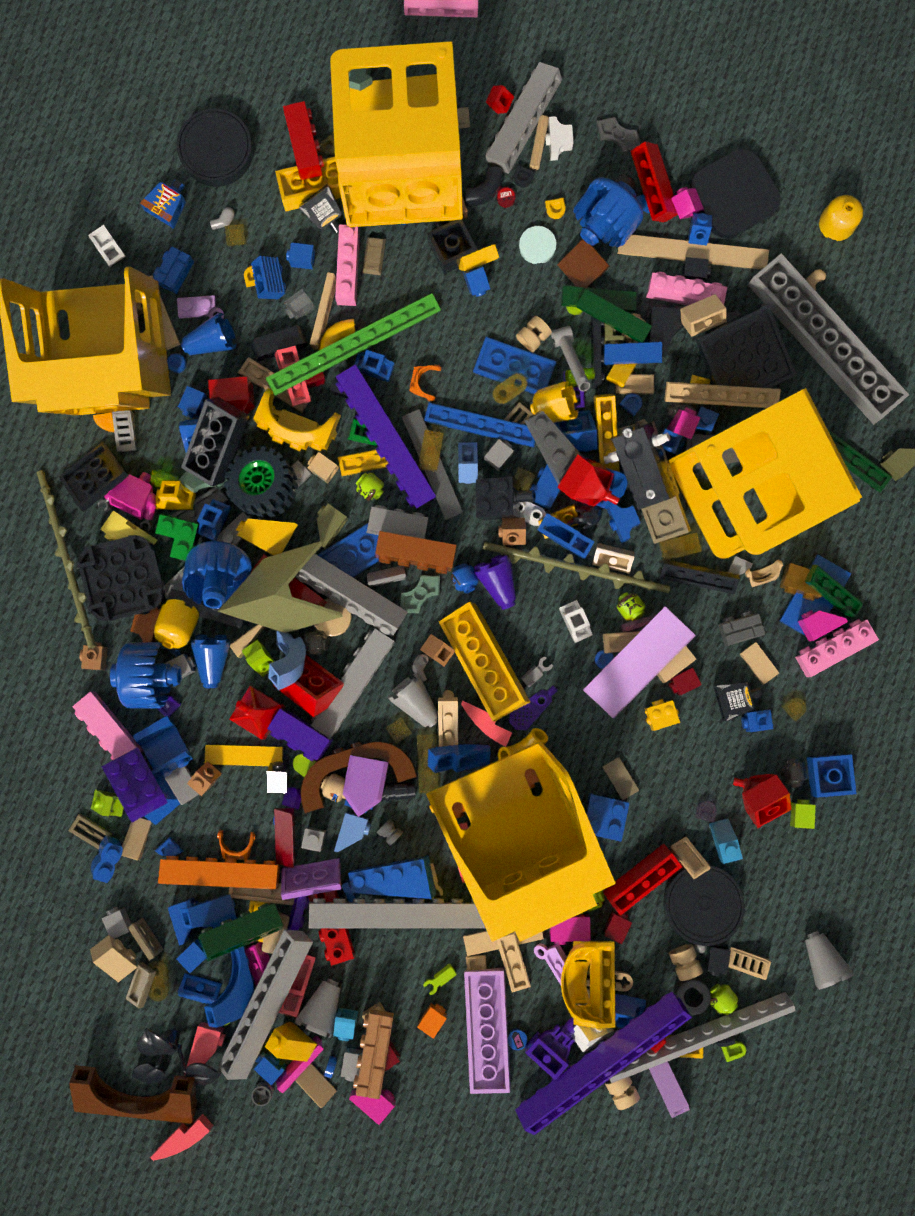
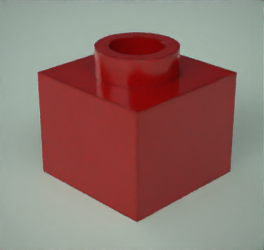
[486,85,514,114]

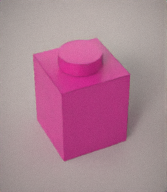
[671,187,704,219]

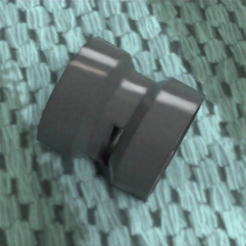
[377,819,404,846]
[251,1081,274,1106]

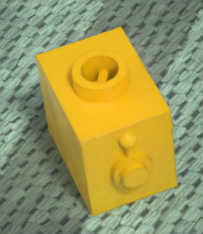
[644,699,680,731]

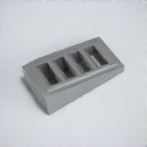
[112,410,137,452]

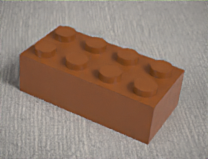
[375,531,456,574]

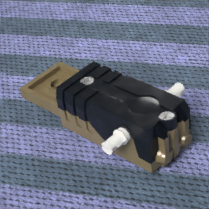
[604,419,691,544]

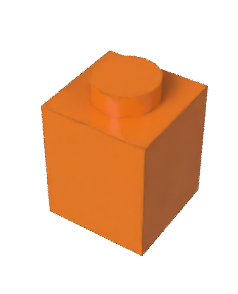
[417,1003,447,1039]

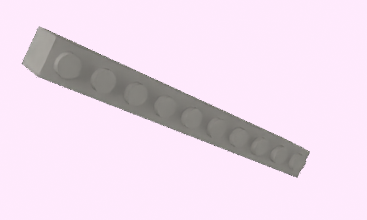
[309,898,485,928]

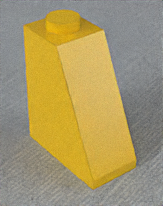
[236,519,297,555]
[265,1022,317,1062]

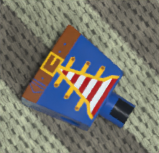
[140,179,186,229]

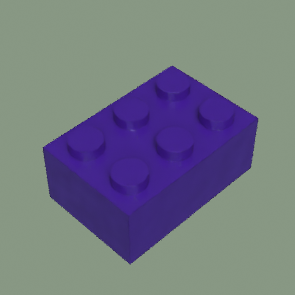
[267,709,334,761]
[102,747,168,822]

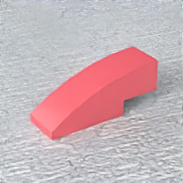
[461,701,512,747]
[279,955,316,1018]
[150,1114,213,1161]

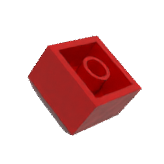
[208,376,255,414]
[557,454,620,507]
[229,686,286,740]
[733,774,792,828]

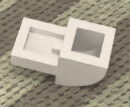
[88,225,126,267]

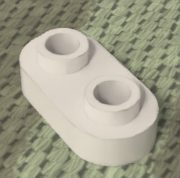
[520,502,546,526]

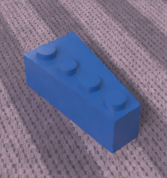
[348,856,437,899]

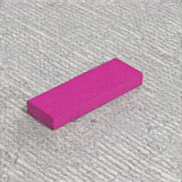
[276,1036,324,1093]

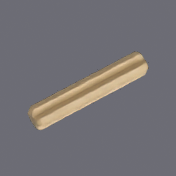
[529,115,549,170]

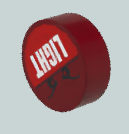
[497,187,516,208]

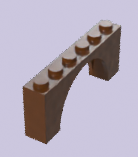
[69,1065,197,1124]

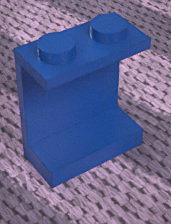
[133,716,193,779]

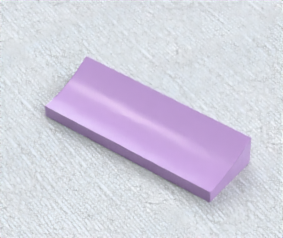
[583,607,696,718]
[464,967,511,1094]

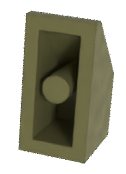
[880,448,915,481]
[317,504,348,550]

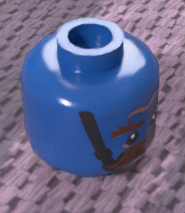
[451,564,479,593]

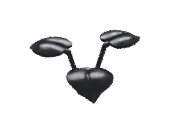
[132,1028,221,1086]

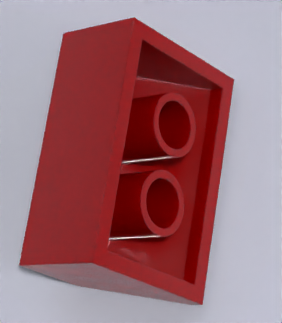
[273,655,344,717]

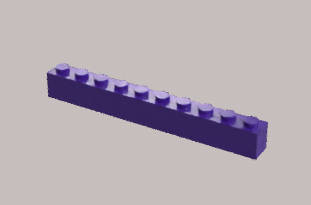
[515,992,692,1135]

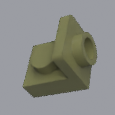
[603,323,624,345]

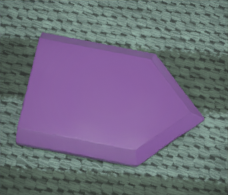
[343,755,389,817]

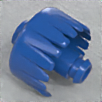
[573,177,644,247]
[182,541,252,609]
[110,642,182,708]

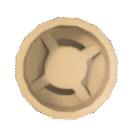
[516,316,552,352]
[669,944,703,981]
[605,1076,640,1110]

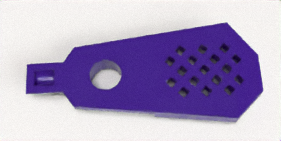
[509,686,558,730]

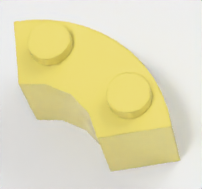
[100,511,157,545]

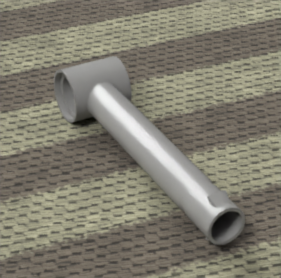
[551,326,590,391]

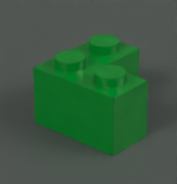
[155,513,199,561]

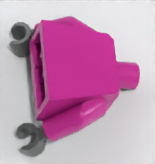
[98,472,156,532]

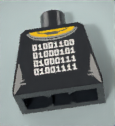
[299,184,342,234]
[713,682,762,721]

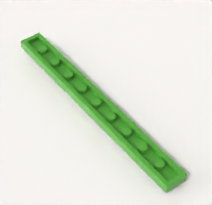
[266,293,441,396]

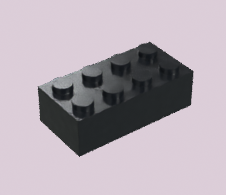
[181,397,250,487]

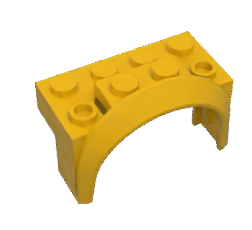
[561,941,615,1028]

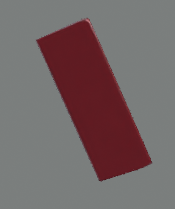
[274,808,296,868]

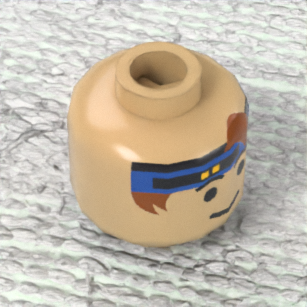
[320,773,346,802]

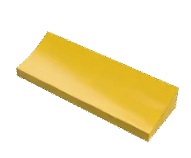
[350,74,439,112]
[275,157,341,211]
[439,602,530,722]

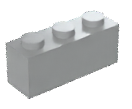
[366,505,428,539]

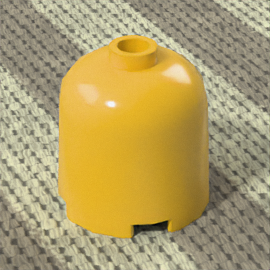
[819,195,863,241]
[530,381,578,423]
[154,599,200,649]

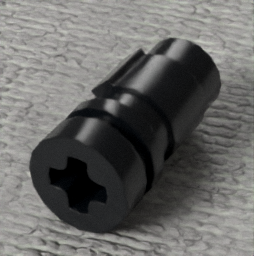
[381,782,415,802]

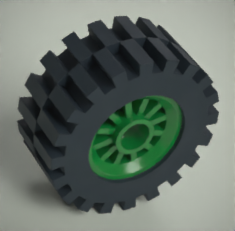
[224,446,298,520]

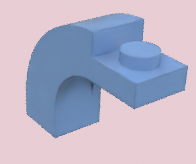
[268,631,306,690]

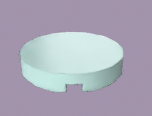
[519,226,556,264]

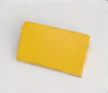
[459,245,499,272]

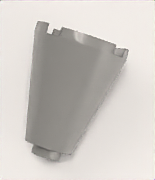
[388,673,438,727]
[805,931,854,990]
[295,978,341,1038]

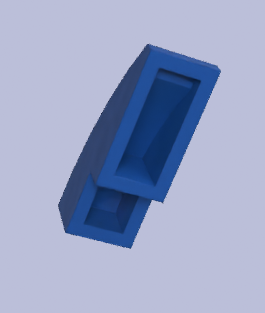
[537,513,594,558]
[428,744,491,773]

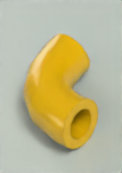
[319,319,355,350]
[498,728,548,760]

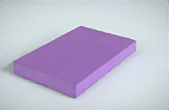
[281,858,341,900]

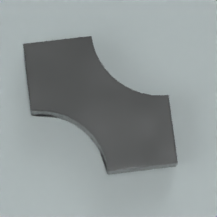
[596,117,640,154]

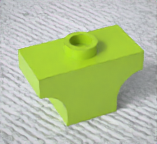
[242,640,275,677]
[91,789,123,817]

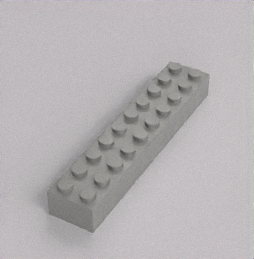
[748,253,909,425]

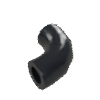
[465,166,504,207]

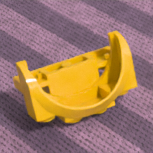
[253,388,341,451]

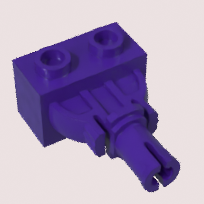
[525,1017,577,1080]

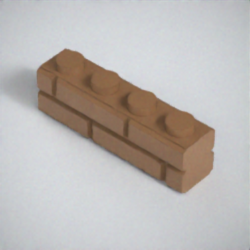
[353,1009,394,1099]

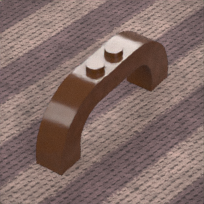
[301,742,417,813]

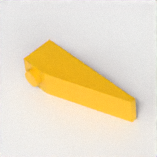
[594,394,620,472]

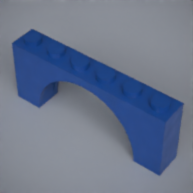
[180,894,255,1028]

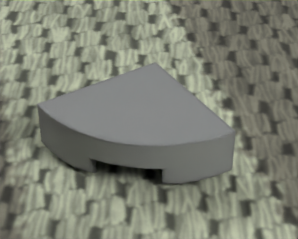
[728,556,753,575]

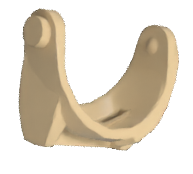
[745,560,783,587]

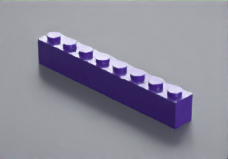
[335,364,436,509]

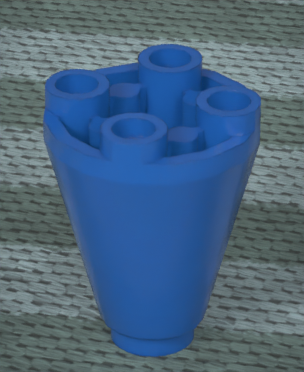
[191,634,230,688]

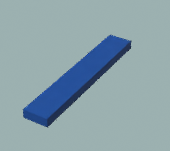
[424,403,535,448]

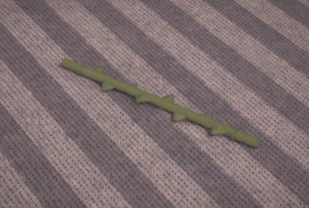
[37,470,96,649]
[483,542,670,593]

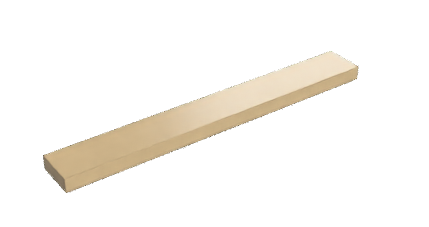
[617,235,769,270]

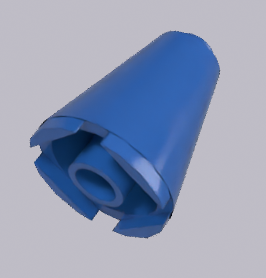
[181,313,236,355]

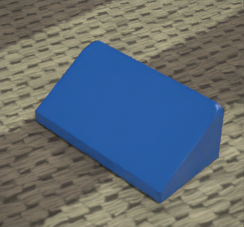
[178,973,222,1004]

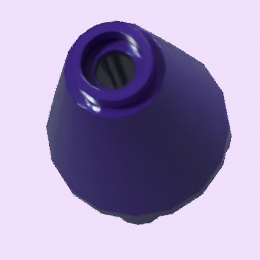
[474,555,516,610]

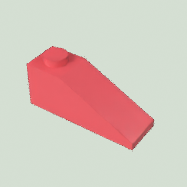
[275,346,311,407]
[184,1022,226,1076]

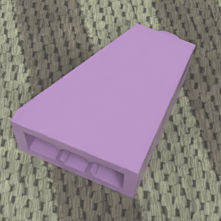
[649,1061,690,1118]

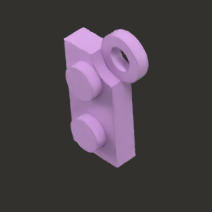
[177,296,224,318]
[534,944,567,985]

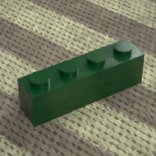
[199,903,283,962]

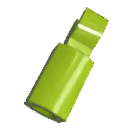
[423,963,457,995]

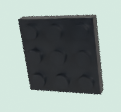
[59,441,129,512]

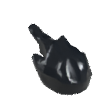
[567,504,602,529]

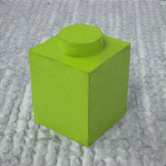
[790,799,816,829]

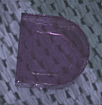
[694,801,717,822]

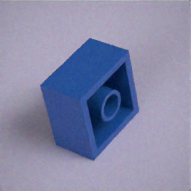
[807,754,856,798]
[585,793,629,842]

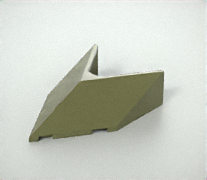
[218,541,343,633]

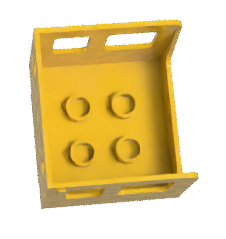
[330,41,463,227]
[0,267,171,415]
[668,388,862,559]
[426,741,616,942]

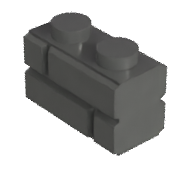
[718,611,765,647]

